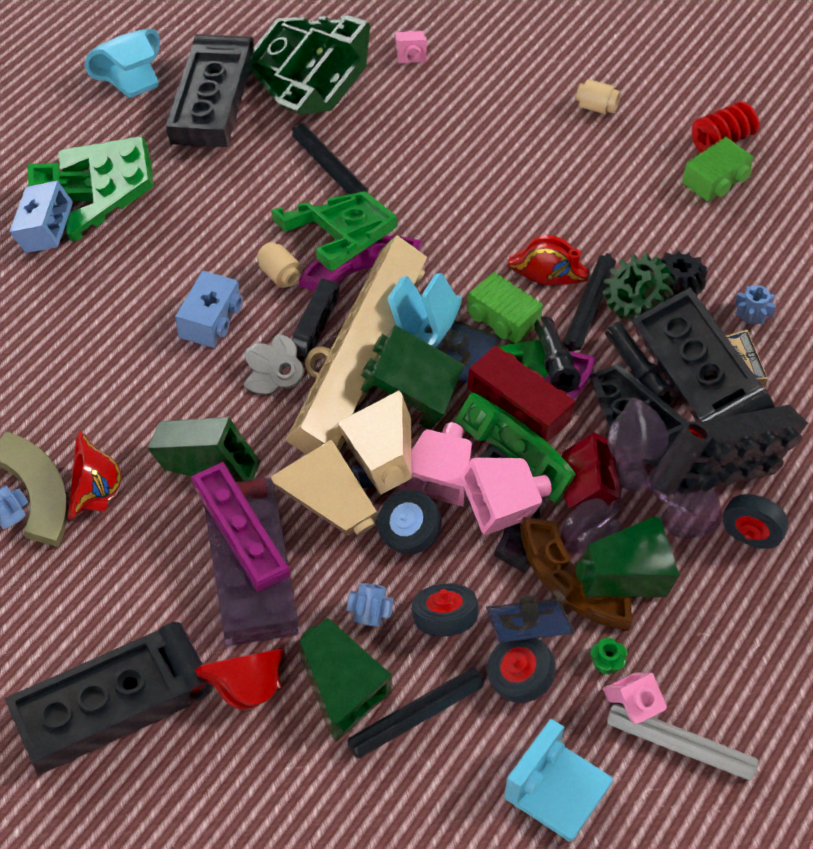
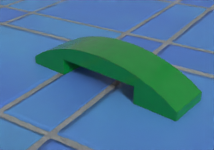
[27,160,153,201]
[454,393,576,503]

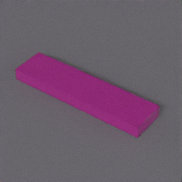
[191,462,291,592]

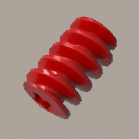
[692,101,760,153]

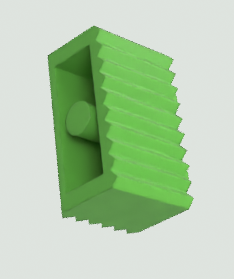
[682,137,753,202]
[467,272,543,343]

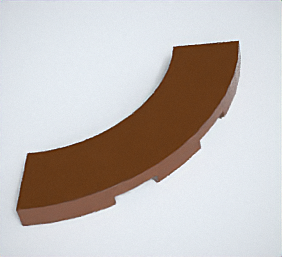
[520,517,632,631]

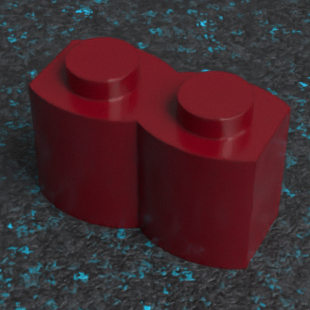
[562,432,620,517]

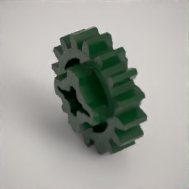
[603,253,674,322]

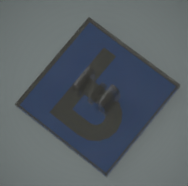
[430,320,499,383]
[486,595,574,642]

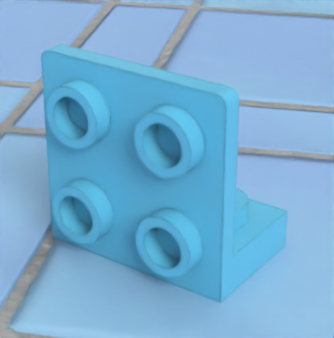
[504,719,613,842]

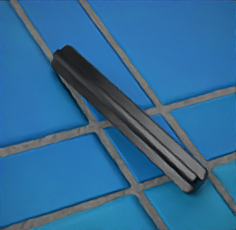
[292,123,369,194]
[563,253,616,352]
[347,668,483,758]

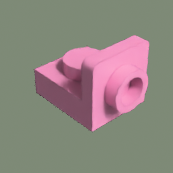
[395,31,427,63]
[603,673,667,724]

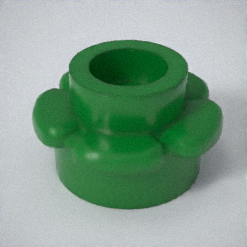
[590,638,628,674]

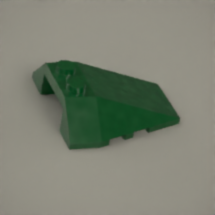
[250,15,370,115]

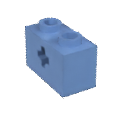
[9,181,73,253]
[175,270,243,348]

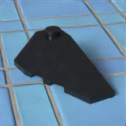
[590,364,688,467]

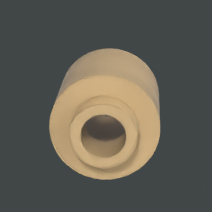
[576,79,621,115]
[257,242,302,288]

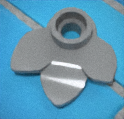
[243,334,304,395]

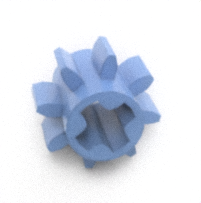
[735,285,776,325]
[0,485,29,530]
[346,583,394,626]

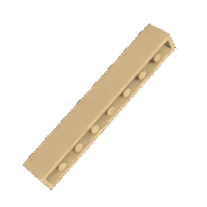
[285,235,427,455]

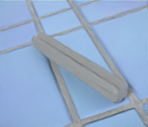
[607,704,759,780]

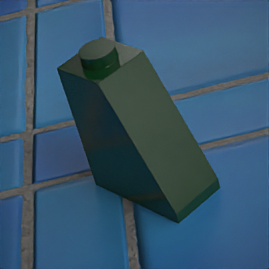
[147,417,261,486]
[576,517,680,597]
[300,617,392,742]

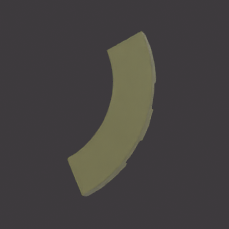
[0,431,68,547]

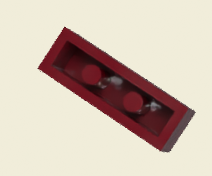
[467,345,575,443]

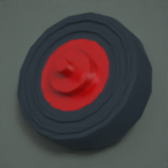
[723,494,788,549]
[411,583,479,636]
[487,637,556,703]

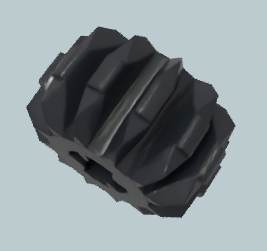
[660,249,707,299]

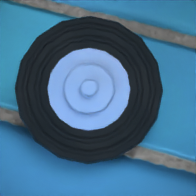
[377,490,442,554]

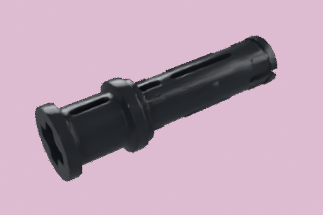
[534,316,581,393]
[605,322,677,405]

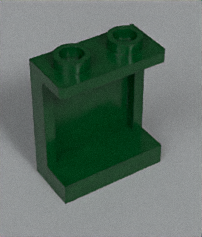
[360,325,465,430]

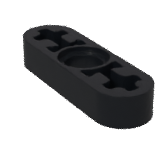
[292,279,340,358]

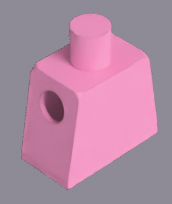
[400,423,472,507]
[460,458,551,535]

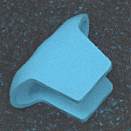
[85,29,160,98]
[388,273,462,348]

